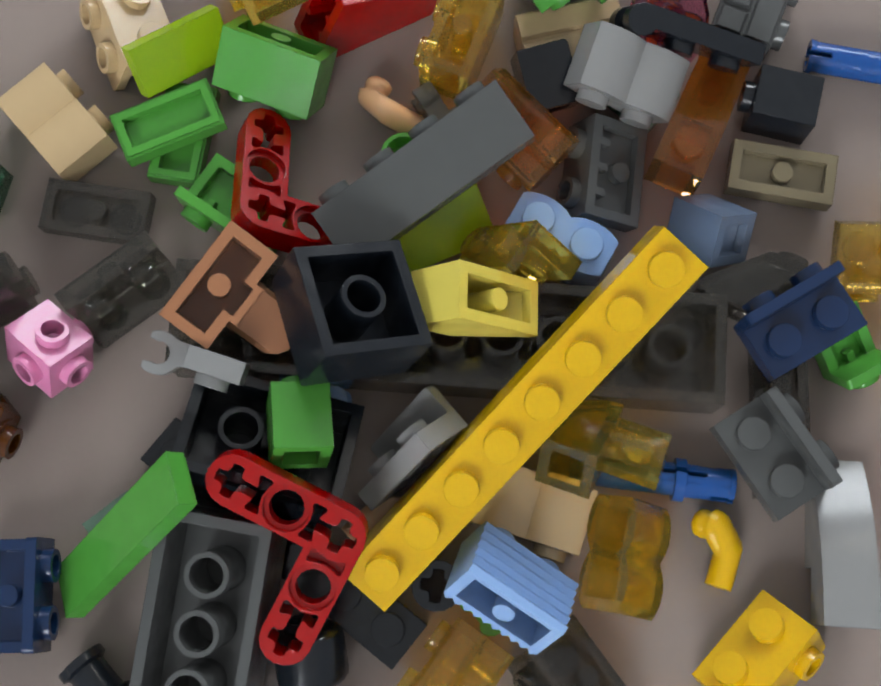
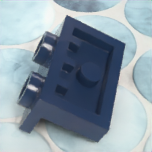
[733,260,868,383]

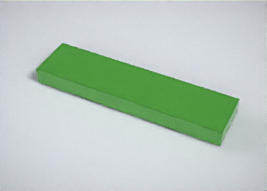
[59,451,197,618]

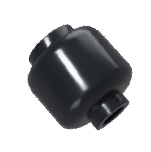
[274,613,349,686]

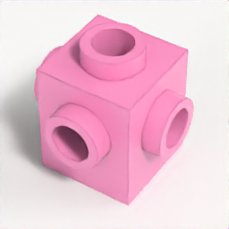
[4,299,94,399]

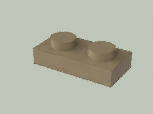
[723,138,839,212]

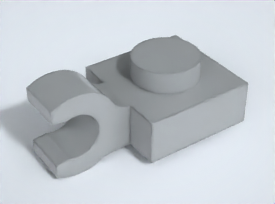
[140,330,251,393]

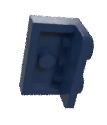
[0,537,61,654]

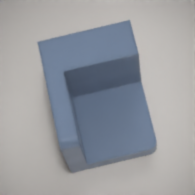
[667,194,757,268]

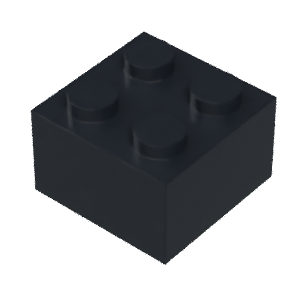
[271,240,433,386]

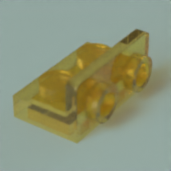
[458,220,582,283]

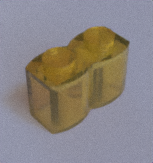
[578,494,671,621]

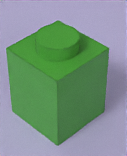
[266,375,334,469]

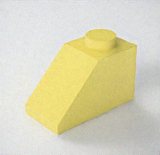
[411,259,538,338]

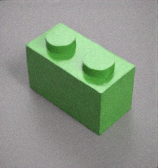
[211,14,338,120]

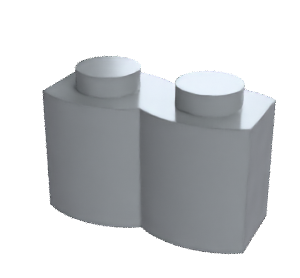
[563,20,690,129]

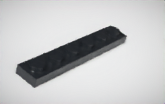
[141,418,427,670]

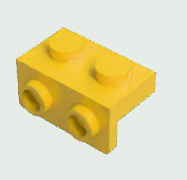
[692,589,825,686]

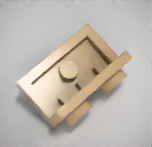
[79,0,170,91]

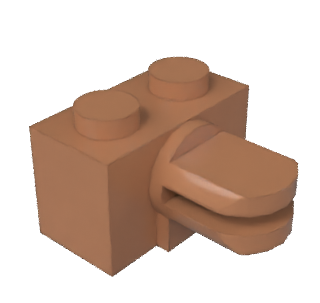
[159,220,290,354]

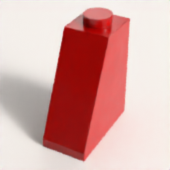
[294,0,440,57]

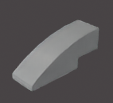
[805,460,881,630]

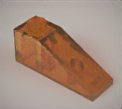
[644,55,750,196]

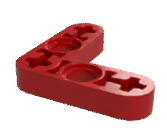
[231,108,332,253]
[205,449,369,666]

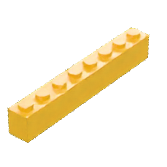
[348,225,709,612]

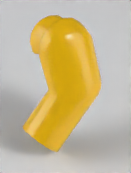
[691,509,743,592]

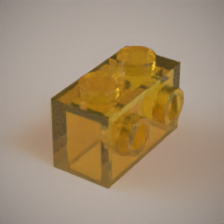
[413,0,505,99]

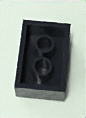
[172,375,365,530]

